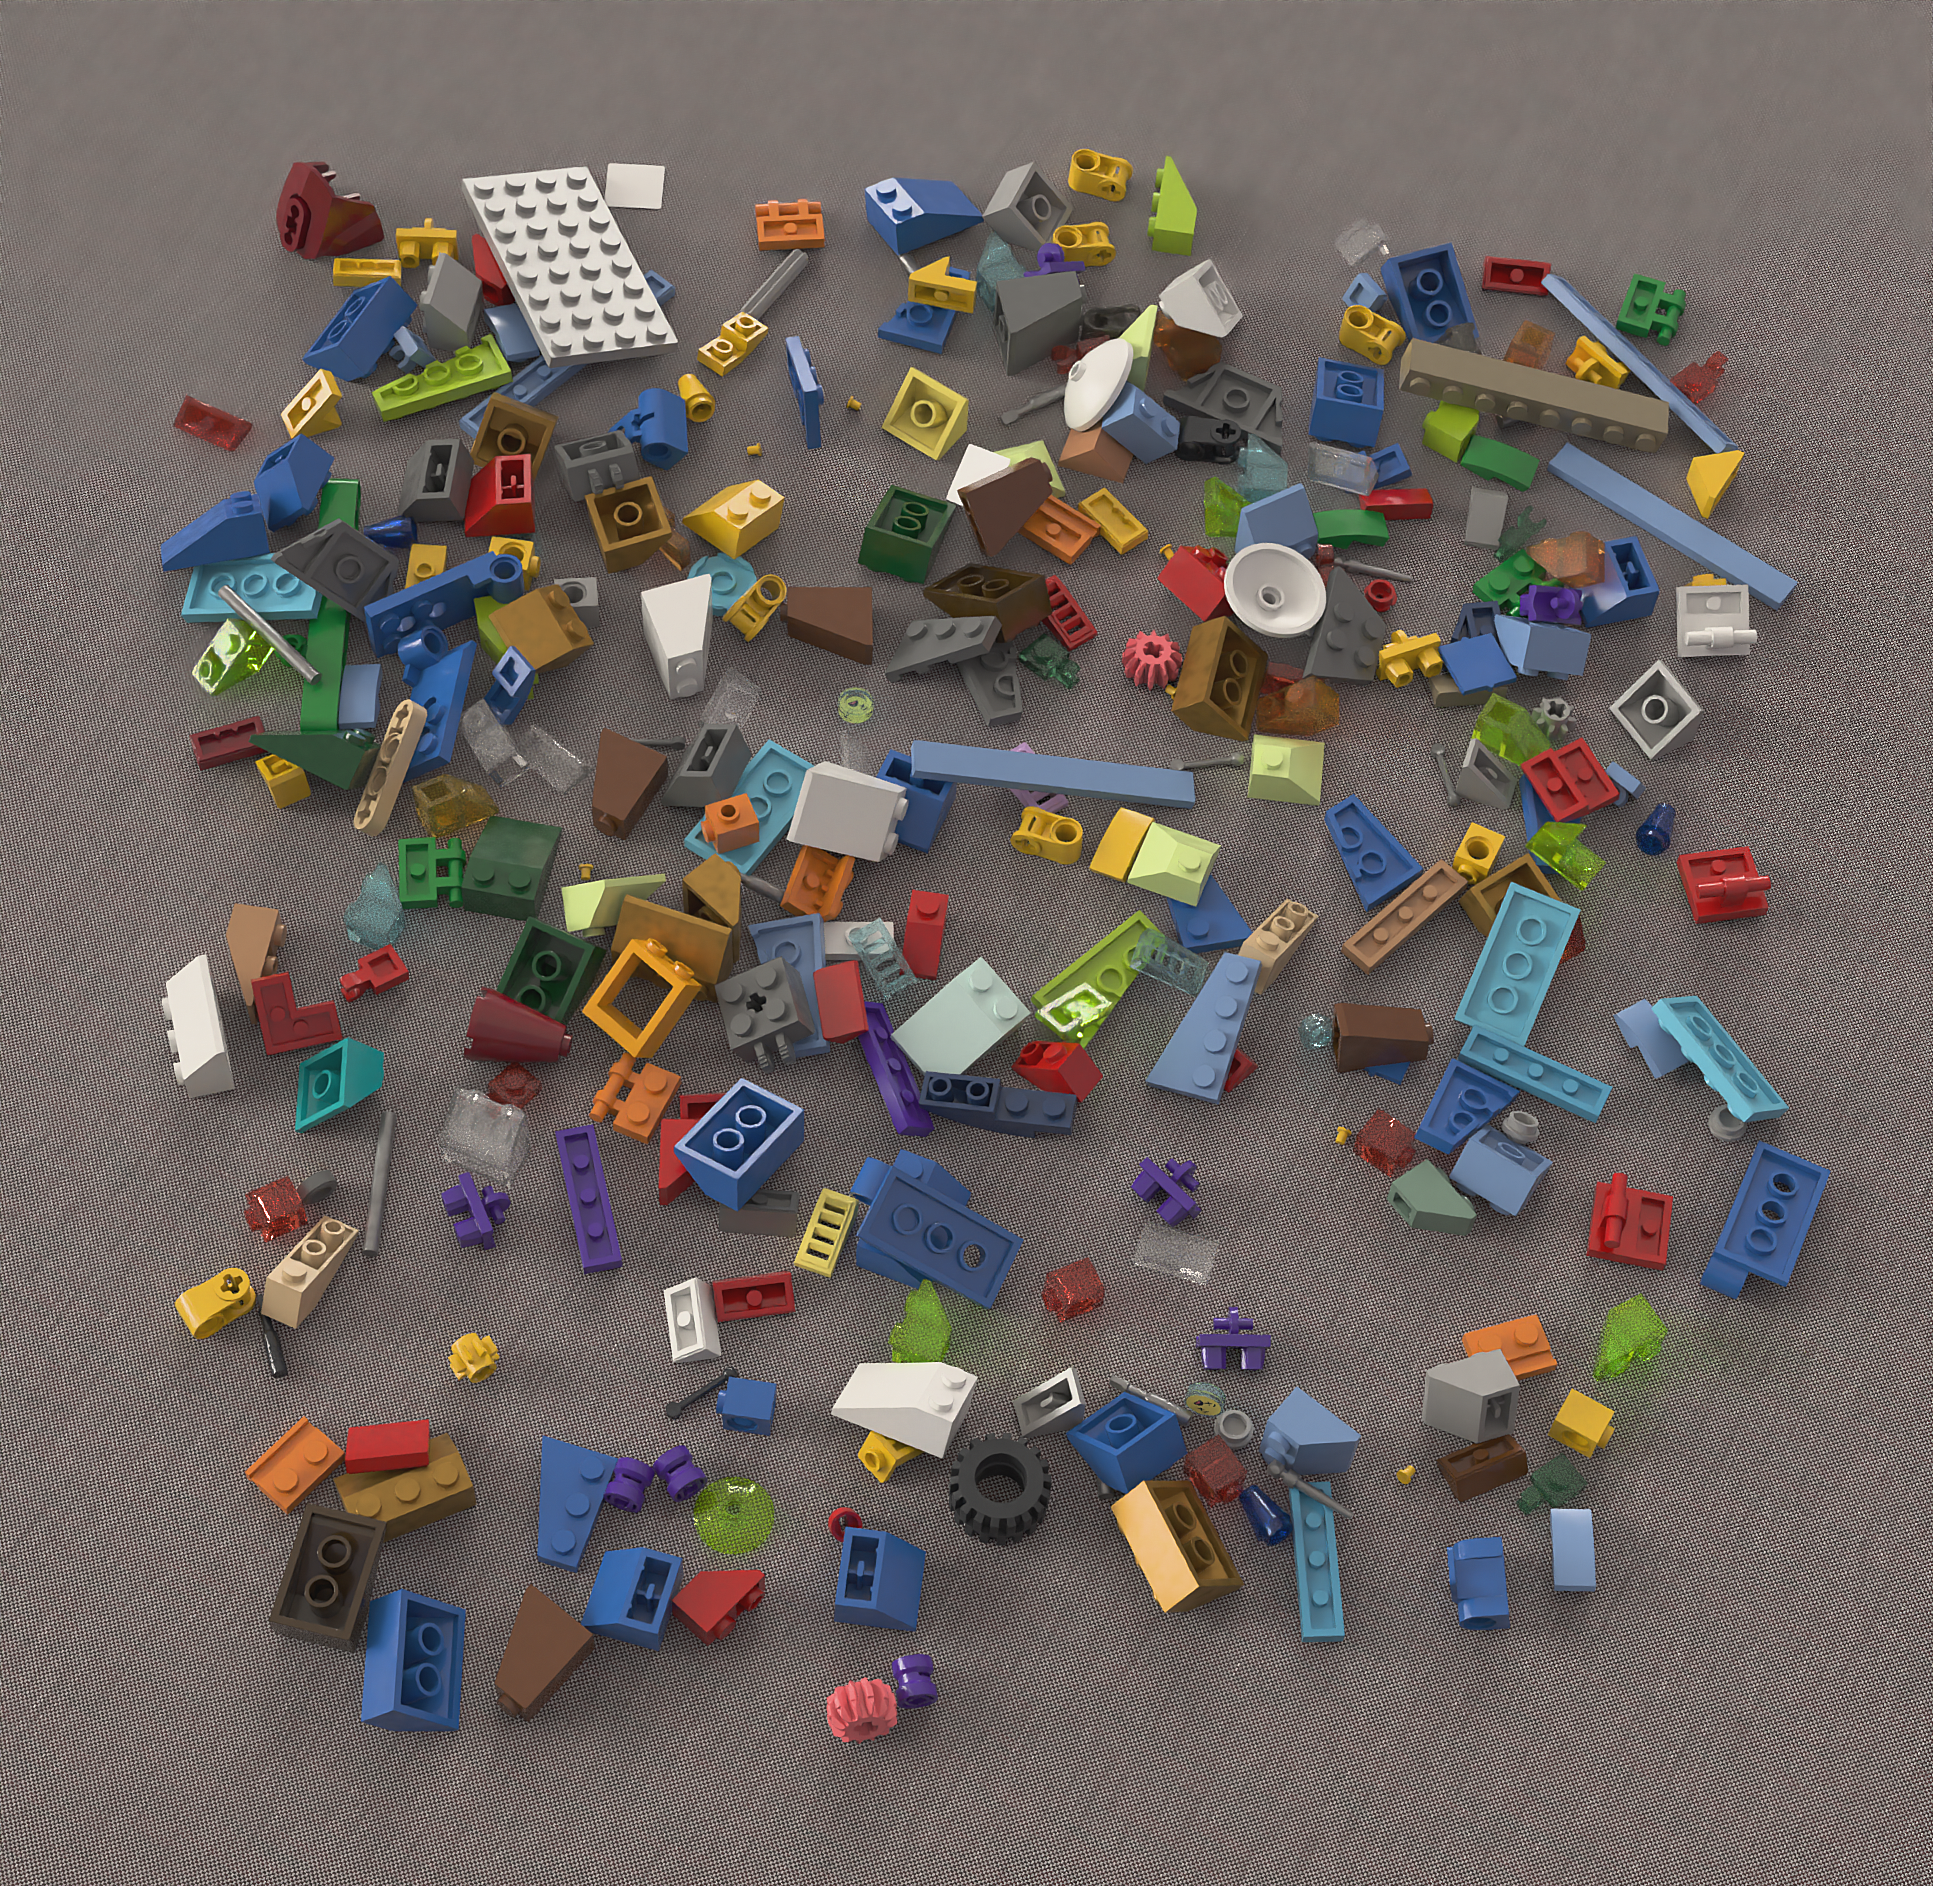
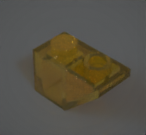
[411,774,499,839]

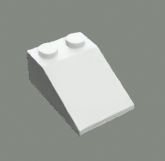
[831,1362,978,1458]

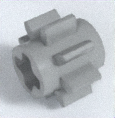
[1531,697,1577,742]

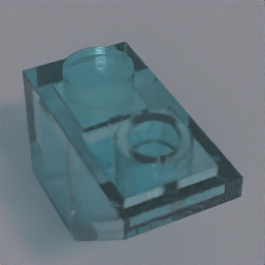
[976,231,1027,312]
[1236,433,1288,508]
[343,862,406,950]

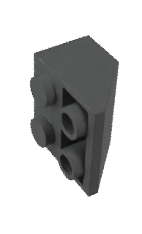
[396,439,474,523]
[661,724,752,807]

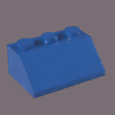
[302,276,418,382]
[674,1078,804,1212]
[856,1149,971,1293]
[361,1589,466,1731]

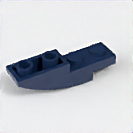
[919,1071,1078,1138]

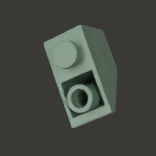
[1387,1158,1477,1236]

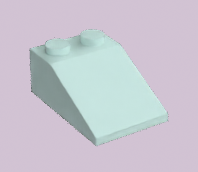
[890,957,1031,1076]

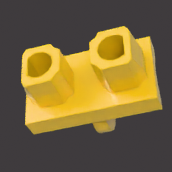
[396,218,459,268]
[1565,336,1630,389]
[1376,630,1443,688]

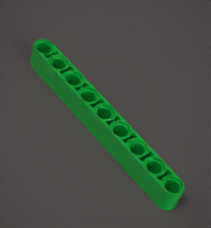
[300,478,361,731]

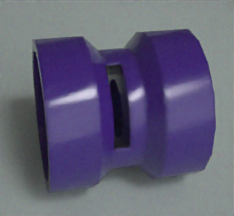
[652,1445,708,1502]
[603,1457,655,1513]
[892,1654,938,1709]

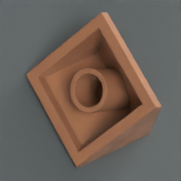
[1058,417,1134,483]

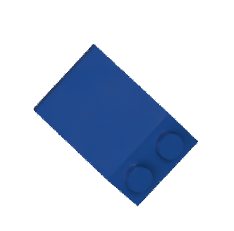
[864,177,984,256]
[1380,242,1479,346]
[1308,357,1384,448]
[161,491,270,572]

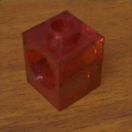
[1352,1108,1416,1177]
[243,1175,308,1243]
[1041,1257,1105,1323]
[1183,1434,1247,1507]

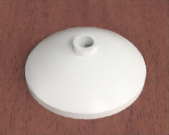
[1064,338,1133,432]
[1224,543,1326,638]

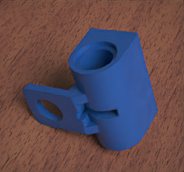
[608,388,688,470]
[1447,1537,1510,1630]

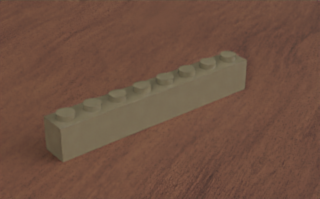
[1399,338,1669,454]

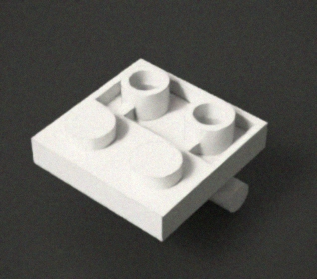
[1676,585,1757,657]

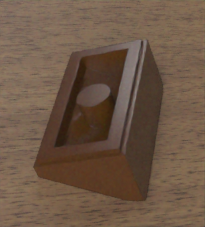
[1436,1434,1528,1502]

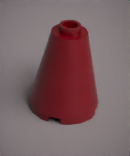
[464,986,573,1063]

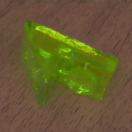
[1204,476,1252,537]
[1525,821,1607,892]
[1035,982,1112,1043]

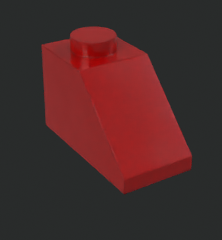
[900,889,949,980]
[659,1119,700,1205]

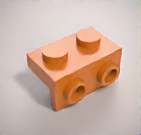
[780,845,855,923]

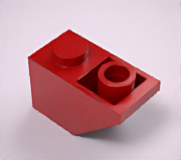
[472,233,515,307]
[1011,1041,1103,1103]
[671,1570,765,1646]

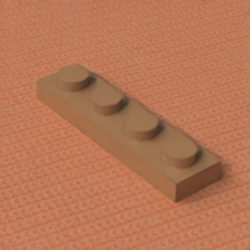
[1341,859,1468,975]

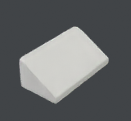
[664,1277,721,1363]

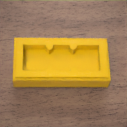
[333,258,401,288]
[1077,487,1149,555]
[405,544,448,589]

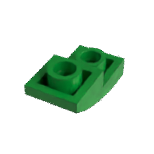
[1460,435,1540,492]
[1313,509,1389,550]

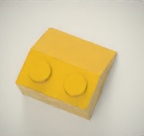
[682,480,785,560]

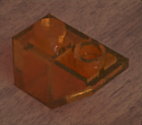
[1153,311,1222,382]
[1503,319,1556,370]
[1526,531,1605,589]
[1256,675,1339,736]

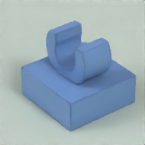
[1342,273,1388,313]
[389,326,436,373]
[1605,761,1646,808]

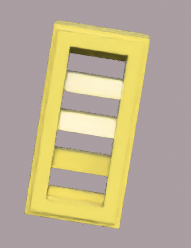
[794,1188,859,1278]

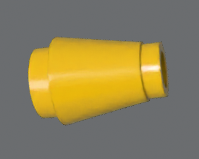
[678,374,715,422]

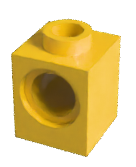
[488,536,541,591]
[1452,822,1505,885]
[1548,1388,1615,1458]

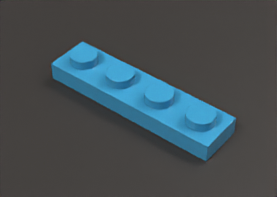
[1458,1024,1612,1123]
[1288,1482,1345,1642]

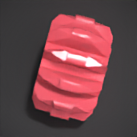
[1122,629,1182,691]
[826,1677,897,1744]

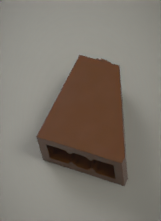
[957,457,1053,557]
[780,587,873,665]
[592,727,668,840]
[1331,1003,1434,1073]
[494,1584,595,1722]

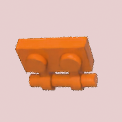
[755,199,825,251]
[589,1053,681,1145]

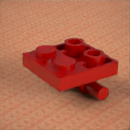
[1676,846,1771,924]
[1586,1173,1673,1271]

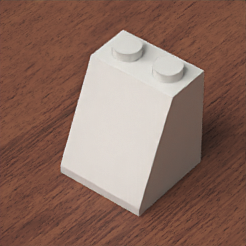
[641,574,713,700]
[787,761,909,862]

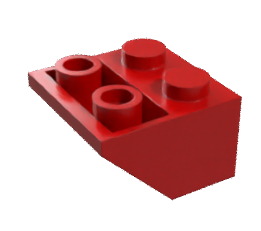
[465,454,536,537]
[1157,545,1235,622]

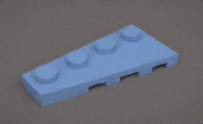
[748,913,830,1058]
[1145,952,1262,1104]

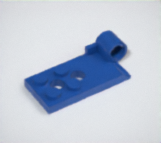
[364,551,525,659]
[398,625,477,784]
[1699,1140,1831,1300]
[849,1157,1024,1309]

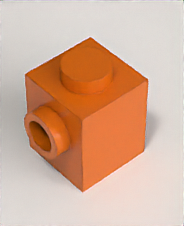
[701,793,759,854]

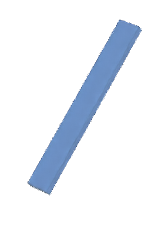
[459,269,675,439]
[1541,274,1739,454]
[1547,442,1798,611]
[911,740,1195,809]

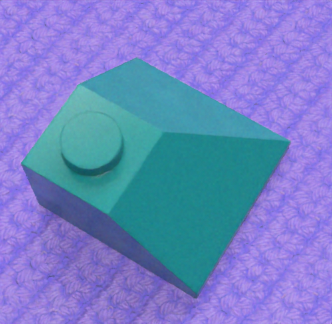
[295,1037,384,1133]

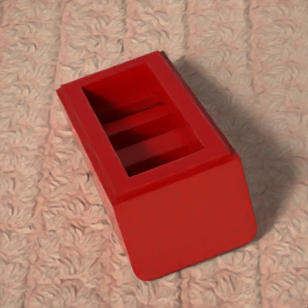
[1041,575,1097,652]

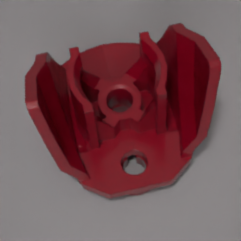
[276,161,385,259]

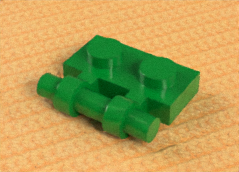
[1615,273,1686,346]
[1472,548,1564,618]
[398,837,466,909]

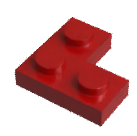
[251,972,342,1055]

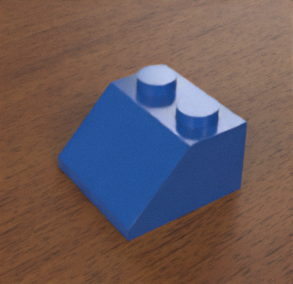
[1066,1392,1187,1494]

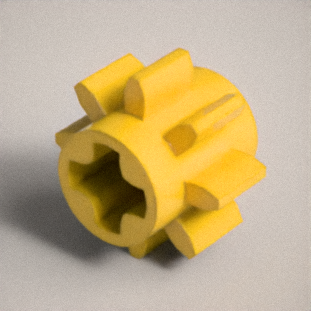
[448,1333,500,1383]

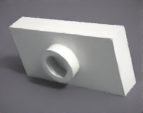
[824,922,894,960]

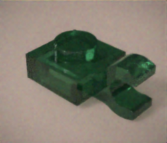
[1493,505,1547,564]
[1019,633,1081,689]
[1516,1453,1588,1516]

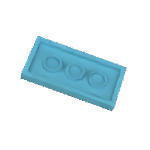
[181,553,322,623]
[684,739,814,876]
[1454,882,1581,1047]
[1651,996,1789,1123]

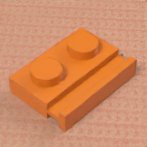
[1018,495,1101,565]
[1462,1314,1557,1381]
[245,1416,346,1515]

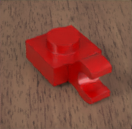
[339,944,409,1002]

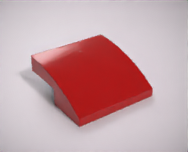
[1520,737,1620,824]

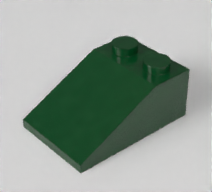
[857,485,956,584]
[248,728,381,790]
[461,815,562,922]
[496,916,607,1025]

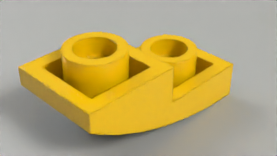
[697,312,769,377]
[1089,807,1155,883]

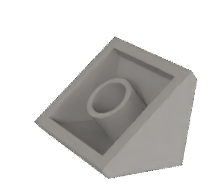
[1609,660,1704,760]

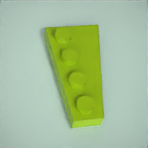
[372,333,513,422]
[1030,910,1164,1049]

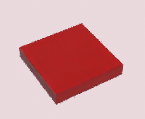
[345,1419,431,1474]

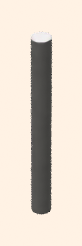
[218,585,322,685]
[362,1111,397,1257]

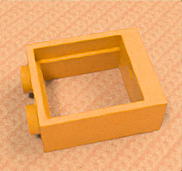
[582,938,702,1058]

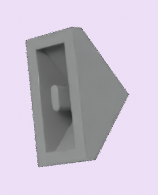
[1464,487,1508,550]
[1455,738,1517,810]
[1013,1367,1086,1438]

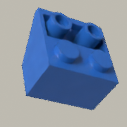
[254,433,335,533]
[1563,536,1660,628]
[876,749,957,854]
[834,1527,926,1632]
[581,1547,684,1651]

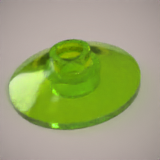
[693,1477,774,1554]

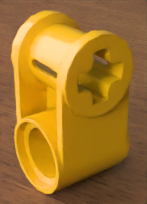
[1068,149,1133,202]
[1052,222,1116,267]
[1339,305,1406,365]
[722,574,787,642]
[1010,806,1083,865]
[175,1268,256,1339]

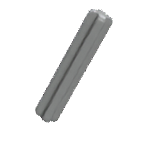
[741,249,808,320]

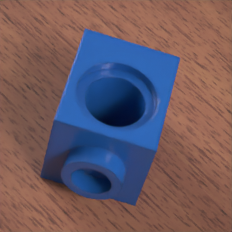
[716,1377,777,1436]

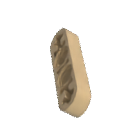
[354,699,427,837]

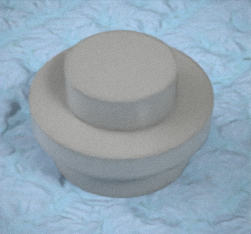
[1708,1105,1747,1142]
[1501,1111,1539,1144]
[1213,1410,1254,1449]

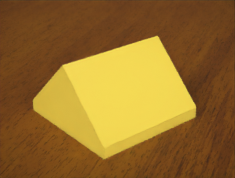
[881,367,969,460]

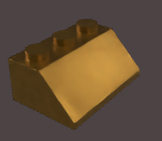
[1171,616,1268,742]
[611,894,733,1003]
[333,1433,477,1543]
[1111,1480,1244,1613]

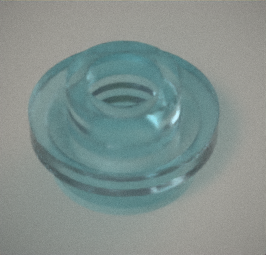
[1298,1013,1333,1049]

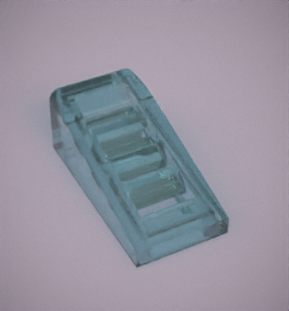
[848,918,917,1001]
[1129,928,1209,997]

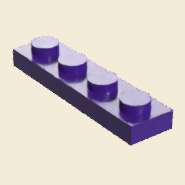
[858,1001,935,1137]
[555,1124,623,1274]

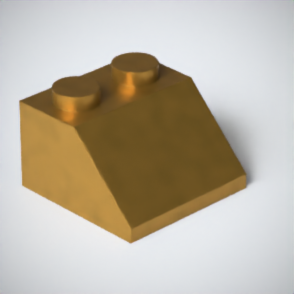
[470,392,559,482]
[585,476,672,574]
[489,584,594,674]
[682,853,742,964]
[1458,853,1562,937]

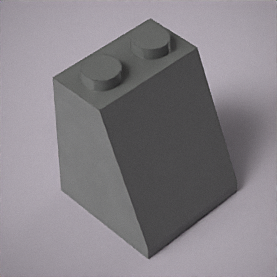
[993,271,1087,376]

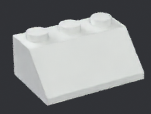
[1159,259,1243,338]
[161,954,235,1098]

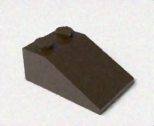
[922,563,1053,644]
[269,1503,387,1653]

